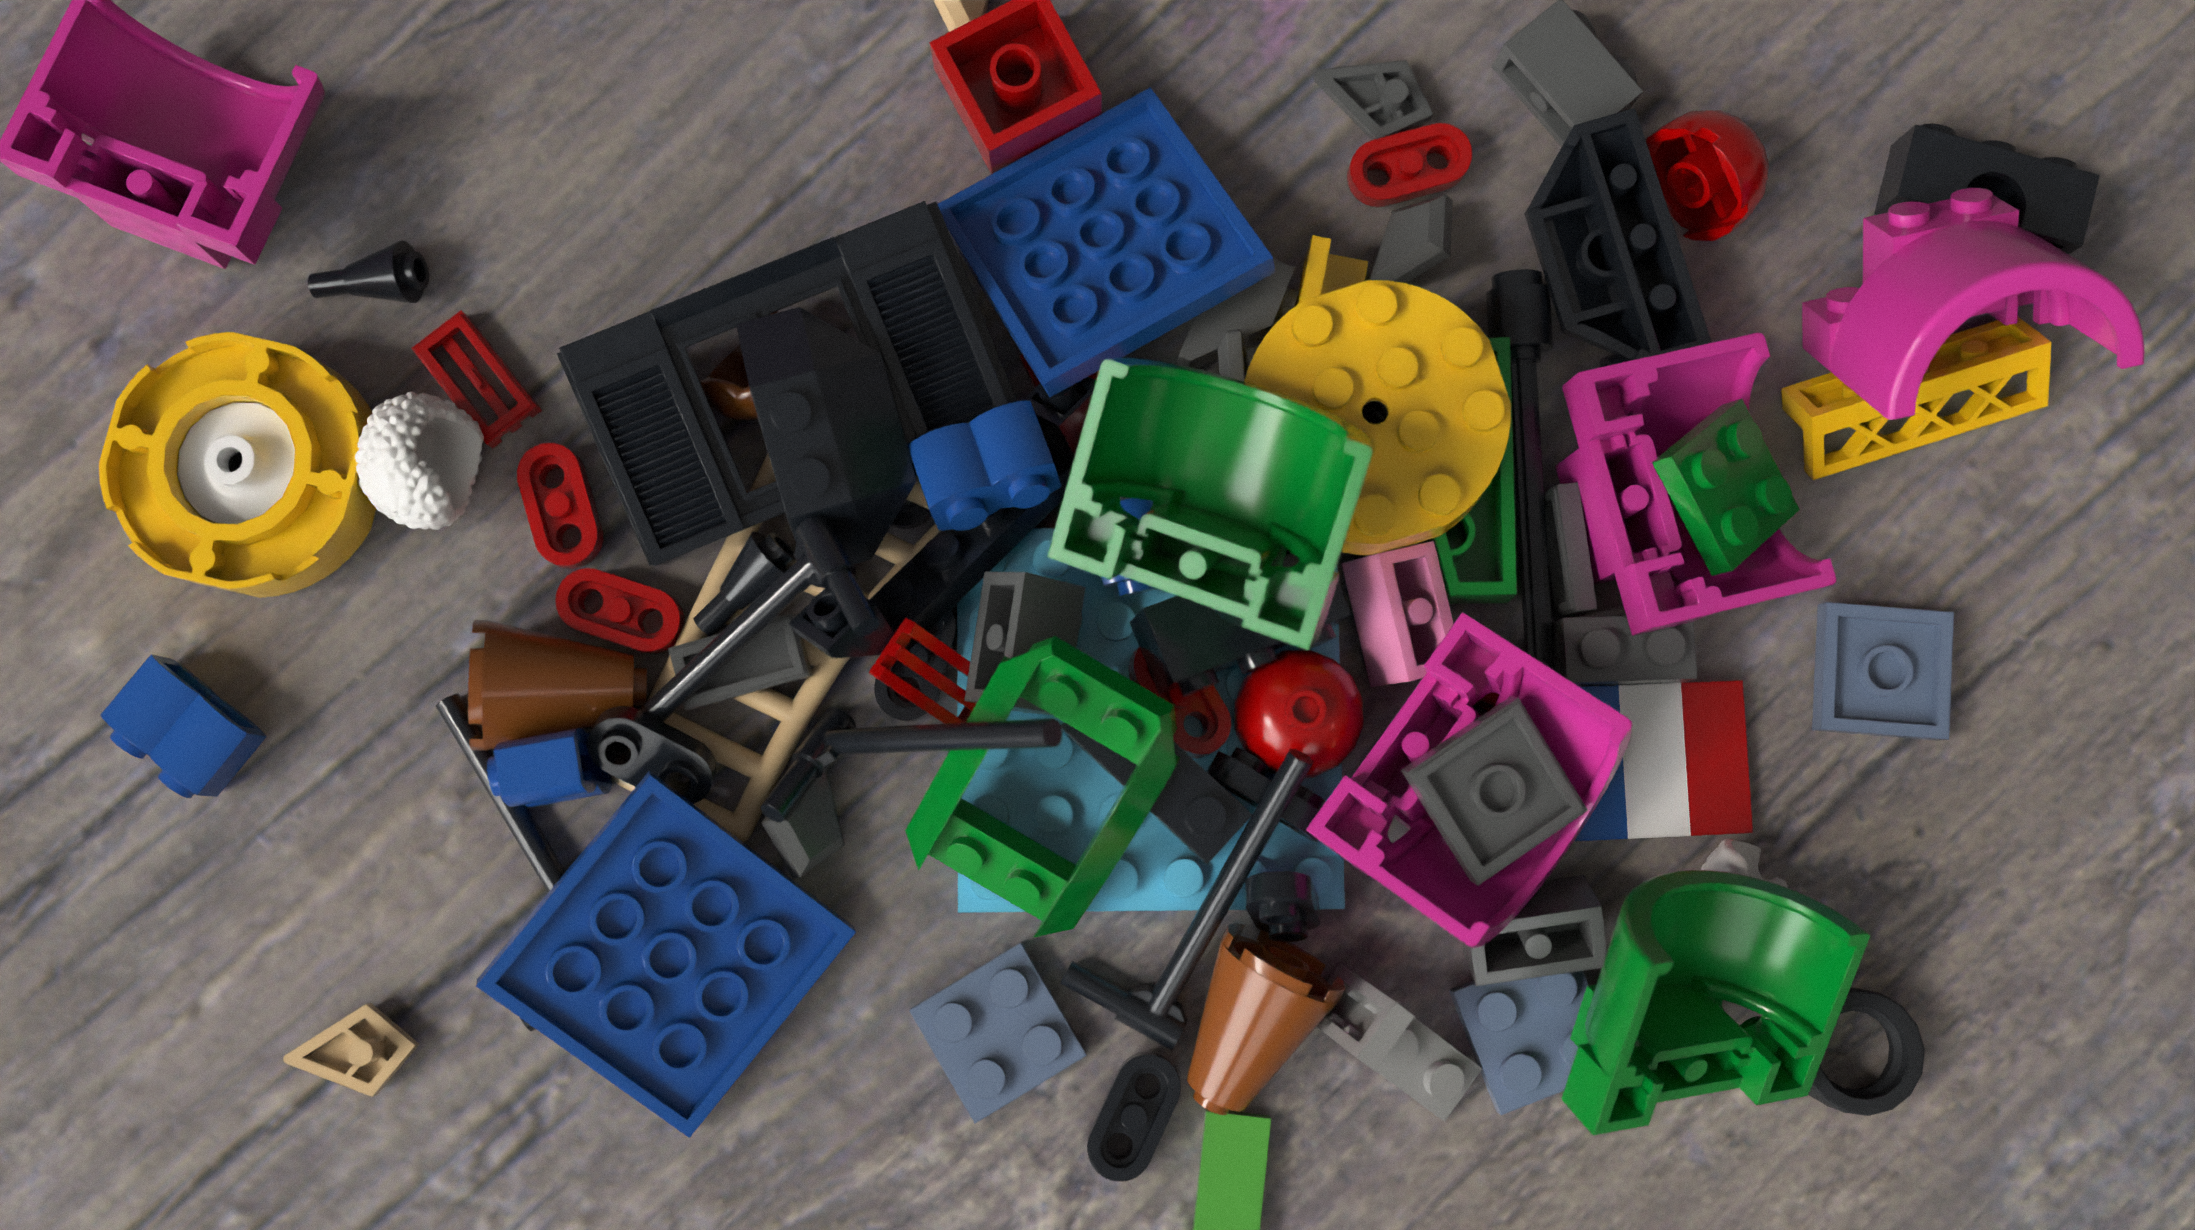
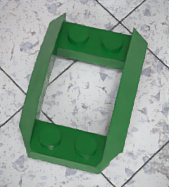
[905,636,1180,938]

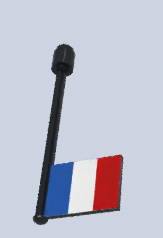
[1486,269,1753,841]

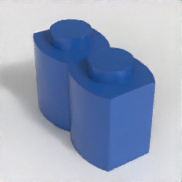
[907,400,1061,531]
[100,654,267,798]
[487,728,612,808]

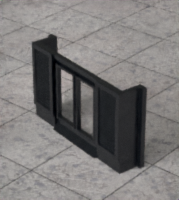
[557,201,1018,566]

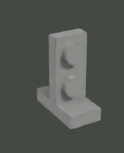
[1317,964,1482,1122]

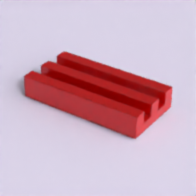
[411,310,543,449]
[868,618,977,724]

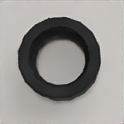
[1808,987,1925,1116]

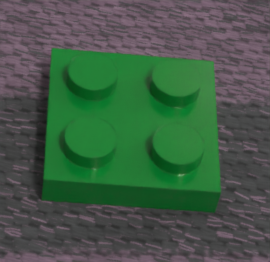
[1652,398,1800,576]

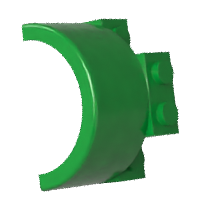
[1047,358,1374,650]
[1561,870,1870,1136]

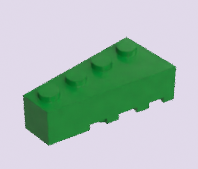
[1426,337,1517,604]

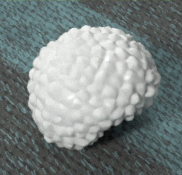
[354,391,484,530]

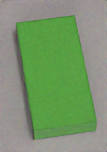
[1192,1109,1271,1230]

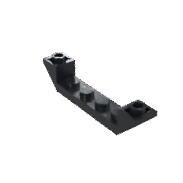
[788,376,1097,659]

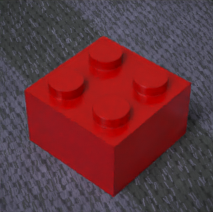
[929,0,1102,174]

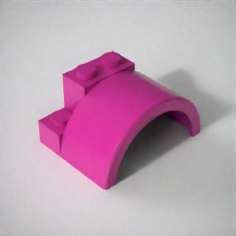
[0,0,325,269]
[1802,188,2145,420]
[1555,333,1836,636]
[1306,612,1632,948]

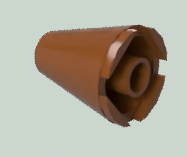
[468,620,647,750]
[1187,923,1345,1115]

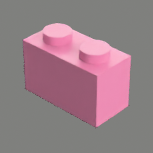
[1341,541,1454,687]

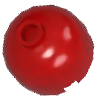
[1646,110,1769,241]
[1234,650,1364,778]

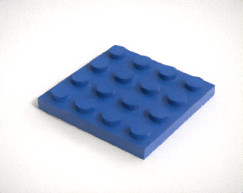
[938,87,1276,398]
[476,771,856,1138]

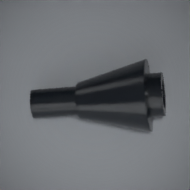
[308,240,429,303]
[693,531,797,636]

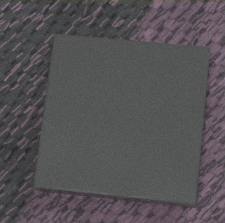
[1401,696,1588,885]

